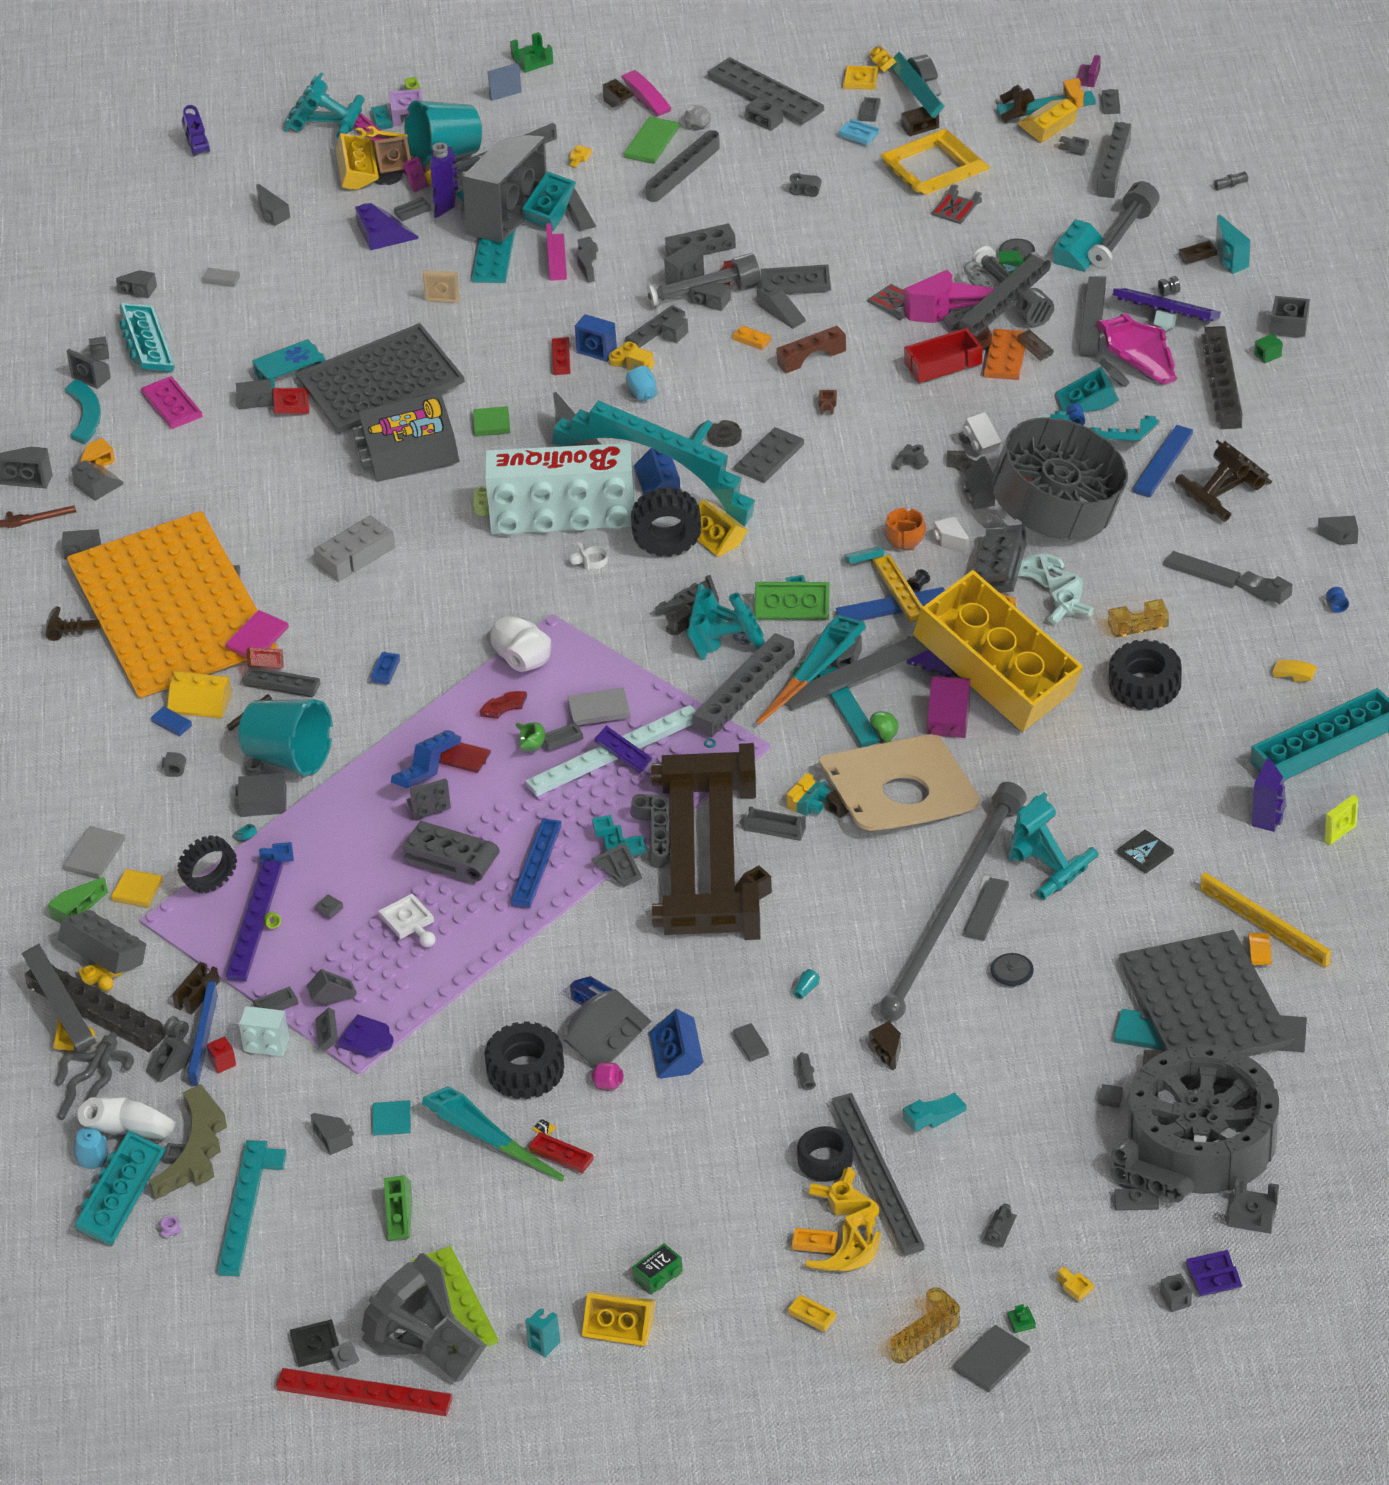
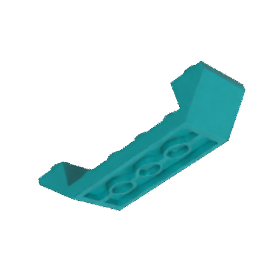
[1050,411,1160,441]

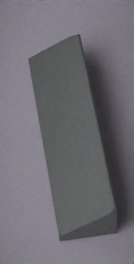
[567,188,596,231]

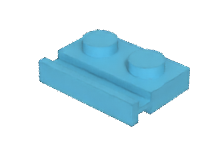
[839,119,879,145]

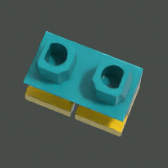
[786,773,832,816]

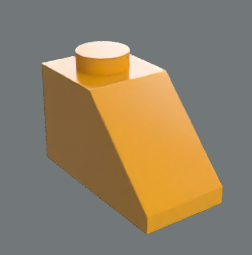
[80,438,115,467]

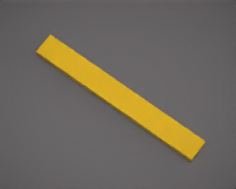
[1200,872,1331,968]

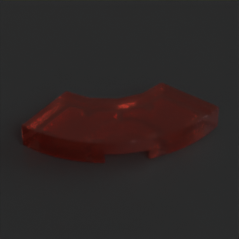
[479,691,527,719]

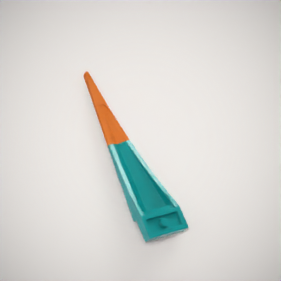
[757,615,867,725]

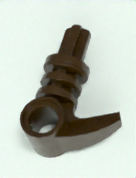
[46,606,100,641]

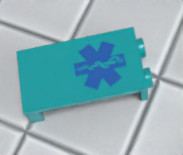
[252,339,326,388]

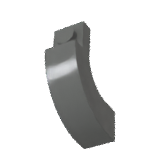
[908,54,941,96]

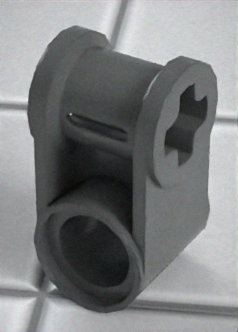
[789,173,822,197]

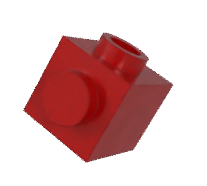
[206,1036,236,1073]

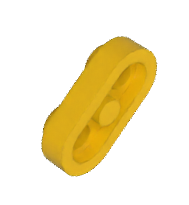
[609,342,638,367]

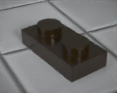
[1179,240,1217,264]

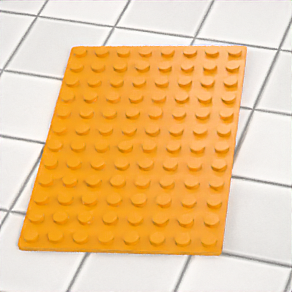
[67,511,278,698]

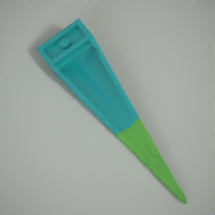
[422,1086,564,1181]

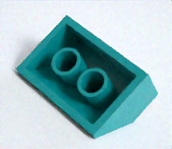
[1054,219,1104,272]

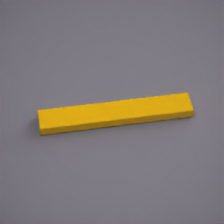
[873,555,923,623]

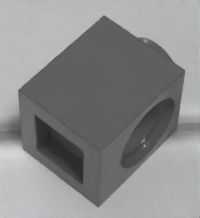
[1160,1273,1192,1312]

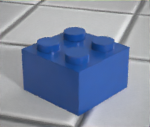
[575,314,617,362]

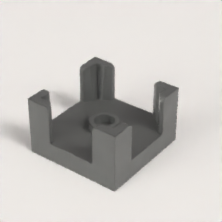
[1228,1178,1279,1234]

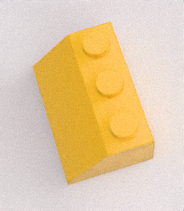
[1018,99,1078,143]
[697,498,749,557]
[167,671,232,719]
[582,1291,656,1346]

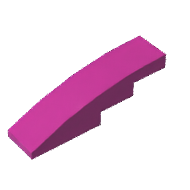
[621,70,671,117]

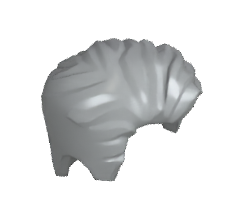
[684,105,711,129]

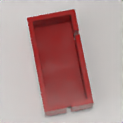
[904,328,982,383]

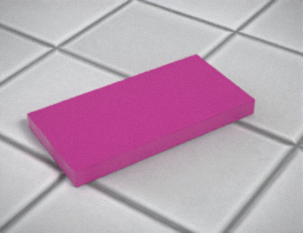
[140,376,203,429]

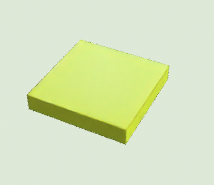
[1324,794,1358,845]

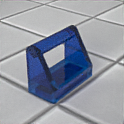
[570,976,612,1005]

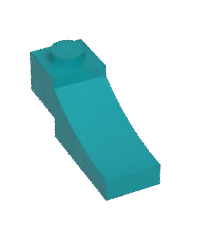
[903,1092,967,1132]

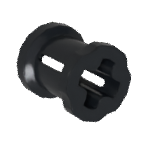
[907,569,930,592]

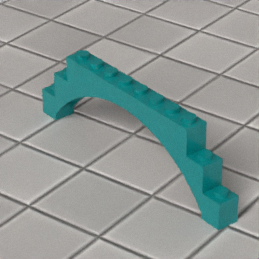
[552,400,755,526]

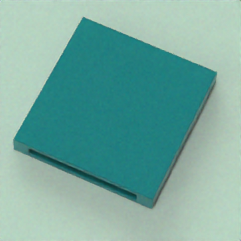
[373,1100,411,1136]

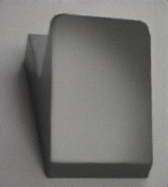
[89,336,109,360]

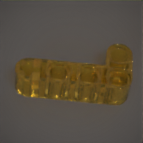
[890,1287,960,1364]

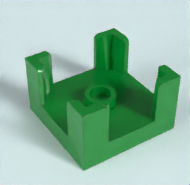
[510,32,554,73]

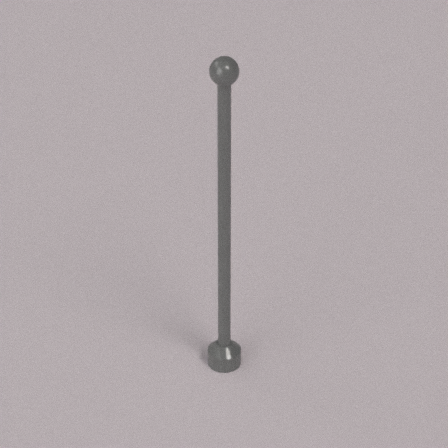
[879,782,1027,1021]

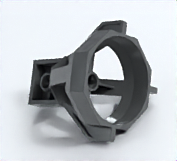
[361,1253,487,1381]

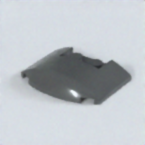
[564,989,652,1068]

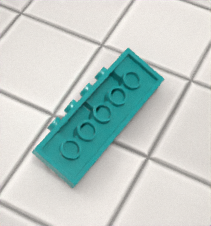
[119,303,175,371]
[74,1131,166,1246]

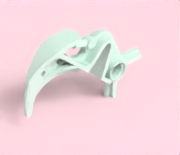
[1018,554,1094,625]

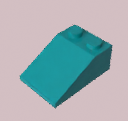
[522,171,576,231]
[1216,214,1251,274]
[1055,366,1119,412]

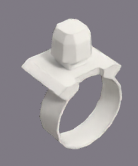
[569,543,608,571]

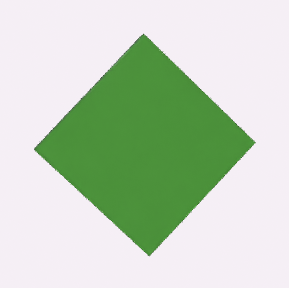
[473,406,510,436]

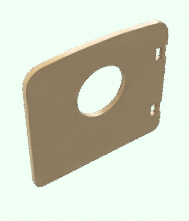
[819,734,979,831]

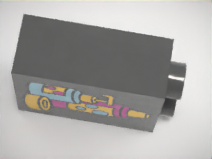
[352,392,460,482]

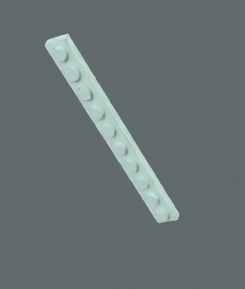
[526,705,696,797]

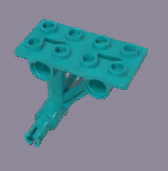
[283,72,365,139]
[687,584,765,660]
[1008,792,1099,900]

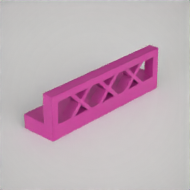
[546,223,567,281]

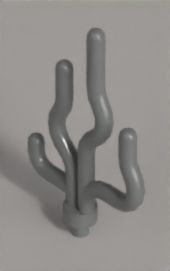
[55,1032,134,1120]

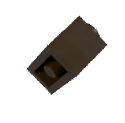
[901,107,939,136]

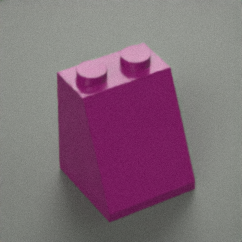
[927,676,970,738]

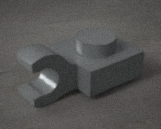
[1059,136,1089,154]

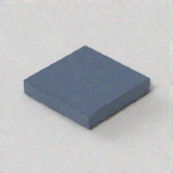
[487,63,522,101]

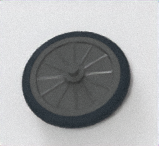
[999,238,1035,261]
[991,953,1034,986]

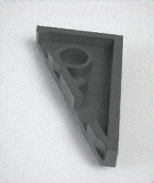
[655,575,719,615]

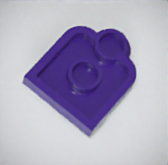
[338,1014,394,1057]

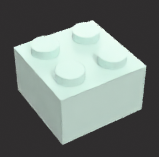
[239,1006,290,1056]

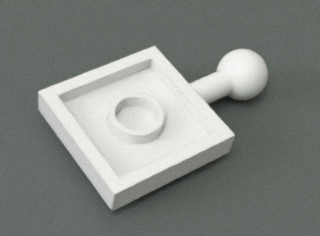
[379,894,436,947]

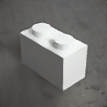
[963,412,1001,456]

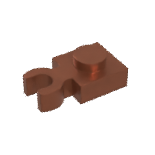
[974,326,992,349]
[819,390,837,414]

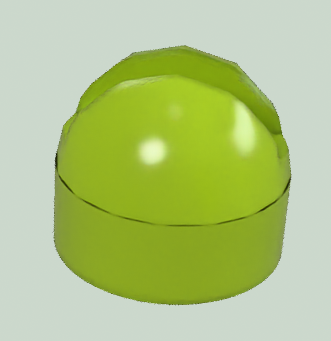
[264,911,281,929]

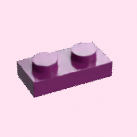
[403,156,429,193]

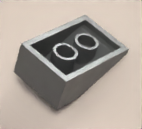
[0,446,53,489]

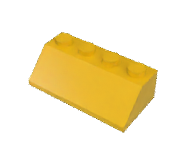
[335,133,379,190]

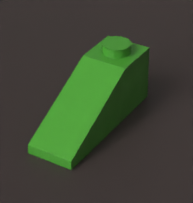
[48,877,108,923]
[384,1175,412,1241]

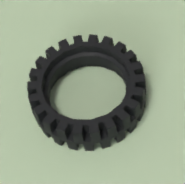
[177,835,237,893]

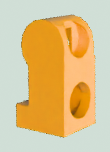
[1063,78,1084,108]

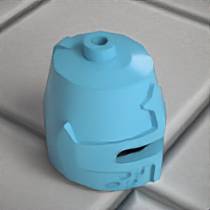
[625,366,657,401]
[74,1127,109,1169]

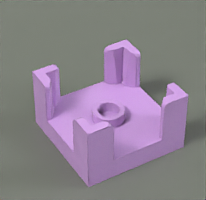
[389,89,423,127]

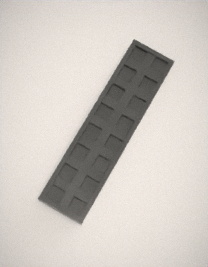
[707,57,824,125]

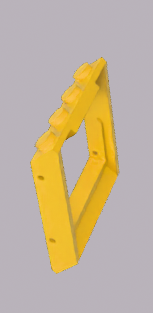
[881,128,990,195]

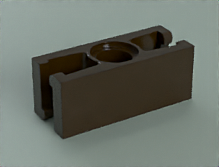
[172,962,220,1015]

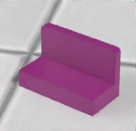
[1077,55,1101,87]

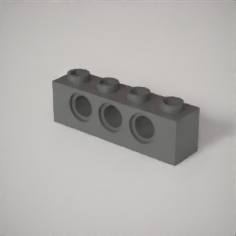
[665,223,736,256]

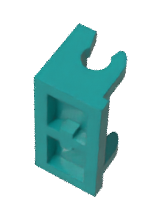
[525,1308,560,1358]

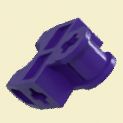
[182,105,210,156]

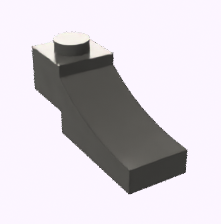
[576,236,598,283]
[1236,571,1293,604]

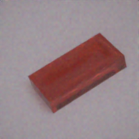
[246,647,284,669]

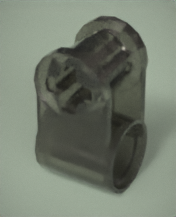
[665,603,693,635]

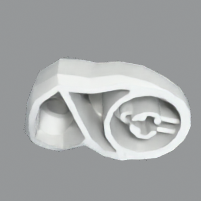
[490,616,552,672]
[78,1097,177,1139]

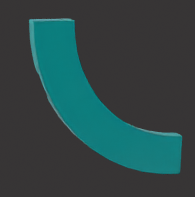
[65,379,101,444]

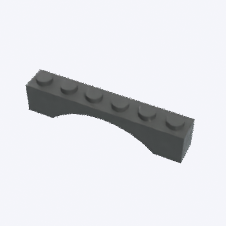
[1098,122,1131,198]

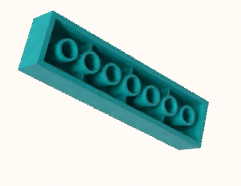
[1250,688,1389,780]

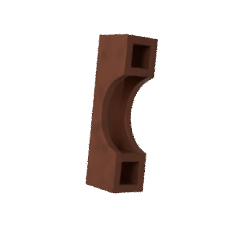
[777,326,846,374]

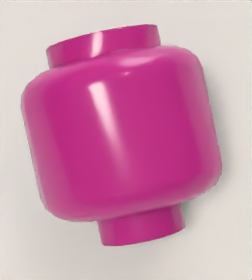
[591,1062,624,1090]

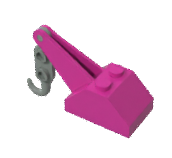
[904,262,995,323]

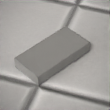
[202,268,240,287]

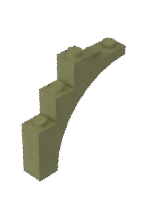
[148,1084,227,1200]

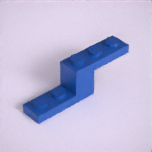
[391,730,461,788]

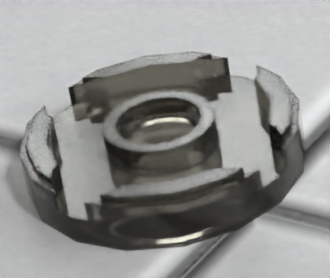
[707,420,742,448]

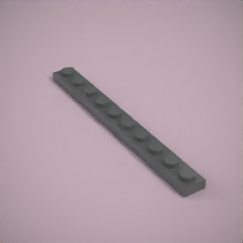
[832,1093,924,1256]

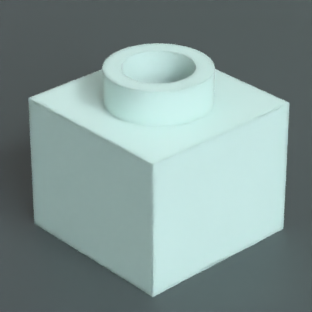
[1154,310,1177,331]

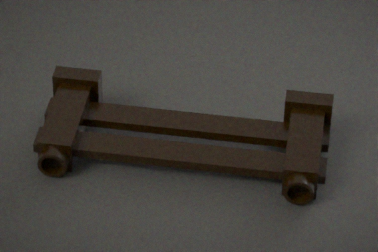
[651,743,761,940]

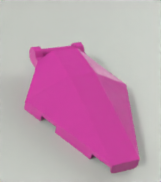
[1096,313,1177,385]

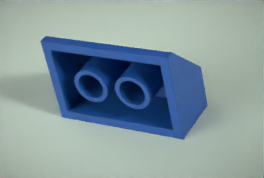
[634,448,680,496]
[649,1008,704,1079]

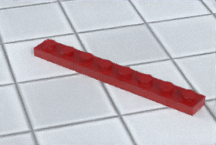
[276,1368,452,1417]

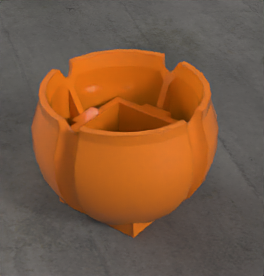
[884,508,926,550]

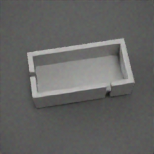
[314,515,395,582]

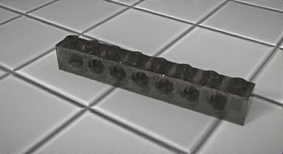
[1201,326,1243,429]
[25,964,165,1053]

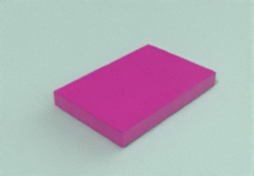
[225,610,289,662]

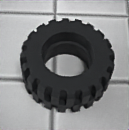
[631,487,702,557]
[1109,639,1182,710]
[484,1021,565,1099]

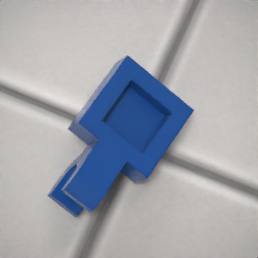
[259,842,294,864]

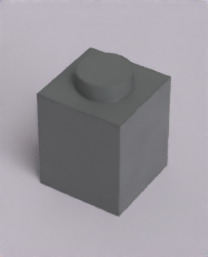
[662,313,688,344]

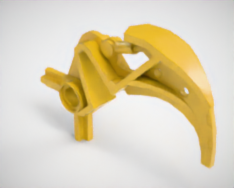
[805,1167,881,1271]

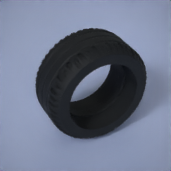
[797,1126,853,1181]

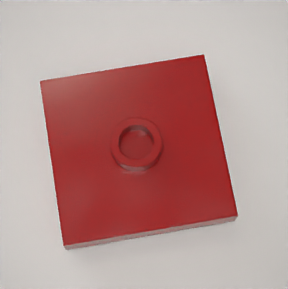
[272,388,309,414]

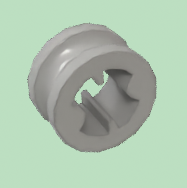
[432,143,448,158]

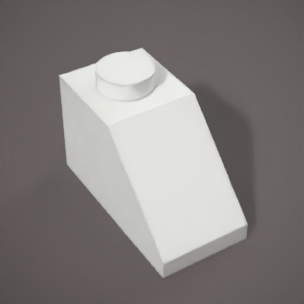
[933,516,969,553]

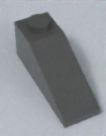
[256,183,290,226]
[758,282,806,329]

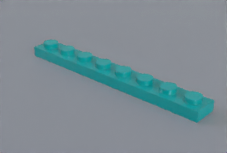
[218,1140,268,1277]

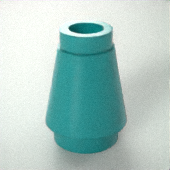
[793,969,820,999]

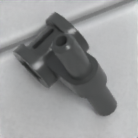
[893,444,929,470]

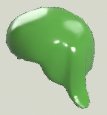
[870,711,899,743]
[516,722,545,752]

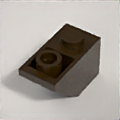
[602,79,634,108]
[735,865,772,900]
[868,1021,901,1070]

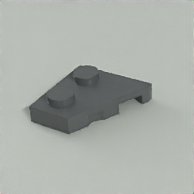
[591,843,643,887]

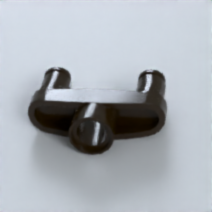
[1000,84,1035,124]

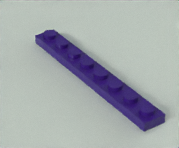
[226,860,283,982]

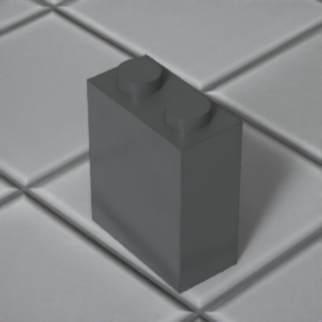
[235,773,287,817]

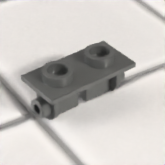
[982,1203,1017,1247]

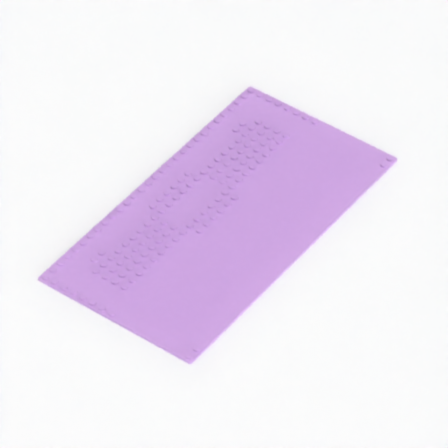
[141,615,770,1074]

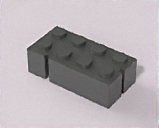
[58,910,147,974]

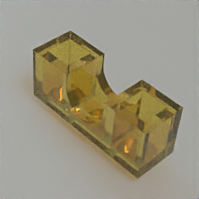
[1108,599,1169,638]

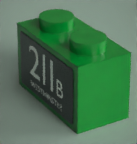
[632,1243,683,1295]

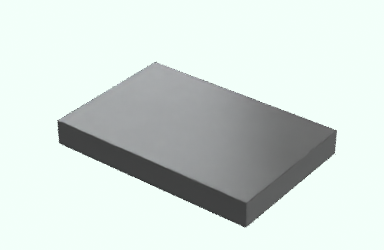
[568,687,630,726]
[63,826,125,879]

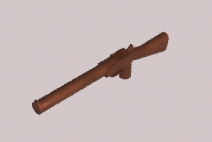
[0,505,76,528]

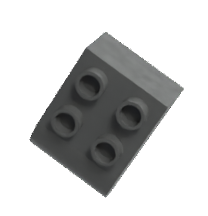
[458,135,547,242]

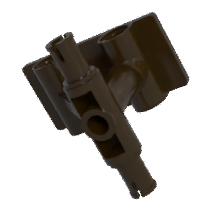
[1175,439,1273,522]

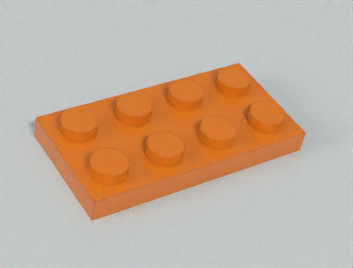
[984,329,1028,380]

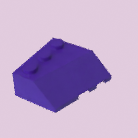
[431,147,459,218]

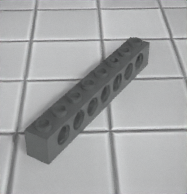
[693,633,795,737]

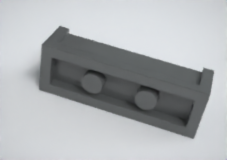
[744,806,806,841]

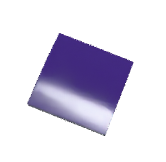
[1185,1250,1242,1296]

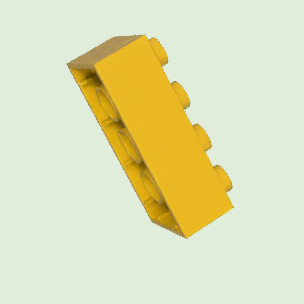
[913,570,1083,732]

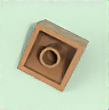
[373,136,411,174]

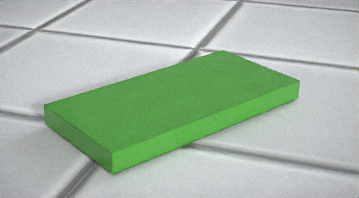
[624,117,680,164]
[755,582,830,620]

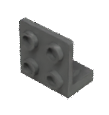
[406,778,451,819]

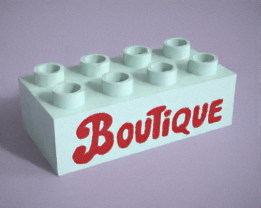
[486,443,635,534]

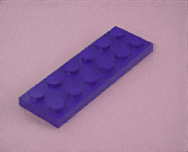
[1112,288,1221,322]

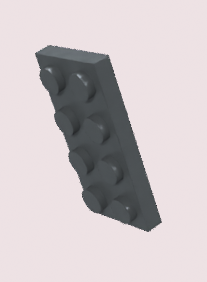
[761,264,831,294]
[735,427,804,483]

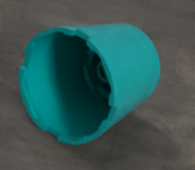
[404,100,482,167]
[238,699,333,776]

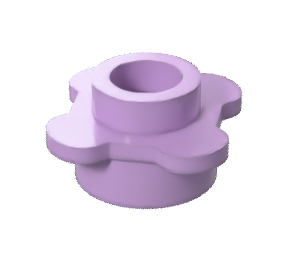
[159,1216,182,1237]

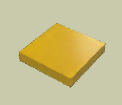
[843,65,879,90]
[111,869,163,908]

